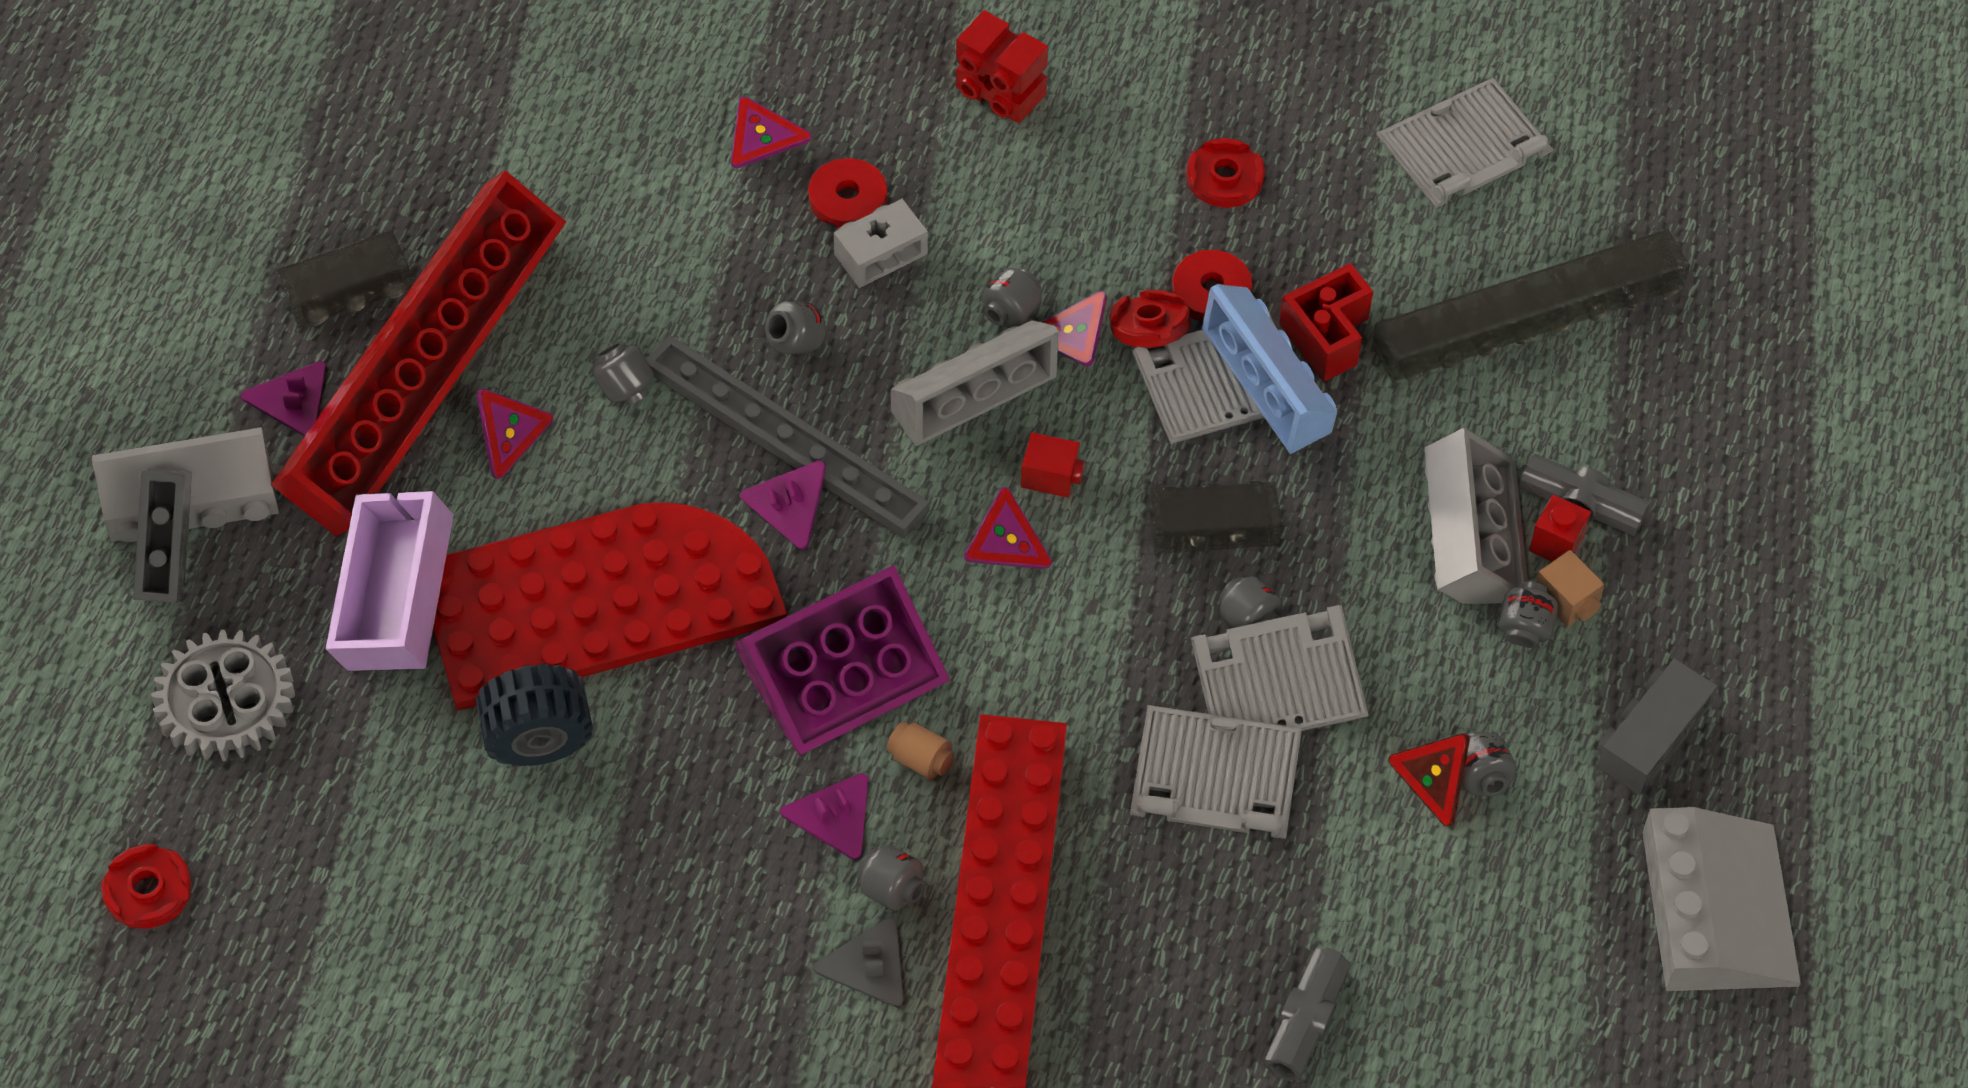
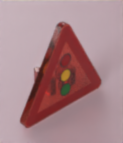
[1388,733,1470,826]

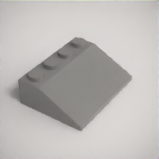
[1642,807,1801,991]

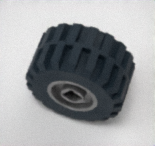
[476,664,593,767]

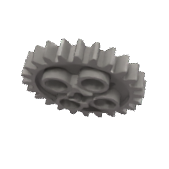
[151,630,295,761]

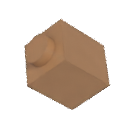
[1536,550,1605,627]

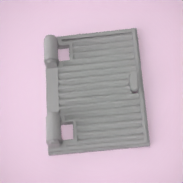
[1377,78,1553,208]
[1132,312,1276,444]
[1191,605,1369,731]
[1130,705,1302,839]

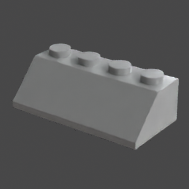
[891,320,1059,446]
[92,427,279,542]
[1424,428,1528,604]

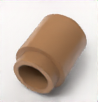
[887,721,954,780]

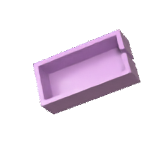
[326,491,454,671]

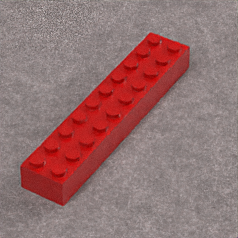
[270,170,566,537]
[932,714,1067,1088]

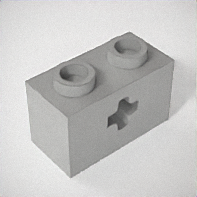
[834,199,928,288]

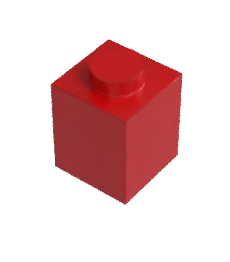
[1021,432,1086,498]
[1529,495,1591,562]

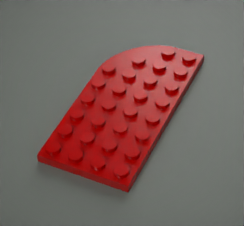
[433,502,787,711]

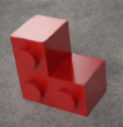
[1279,263,1373,382]

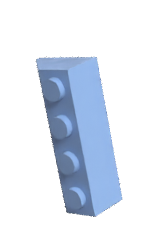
[1202,284,1337,454]

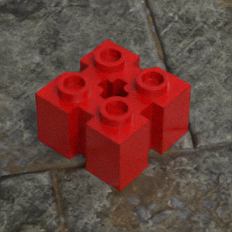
[956,10,1048,124]

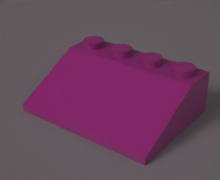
[733,565,950,756]

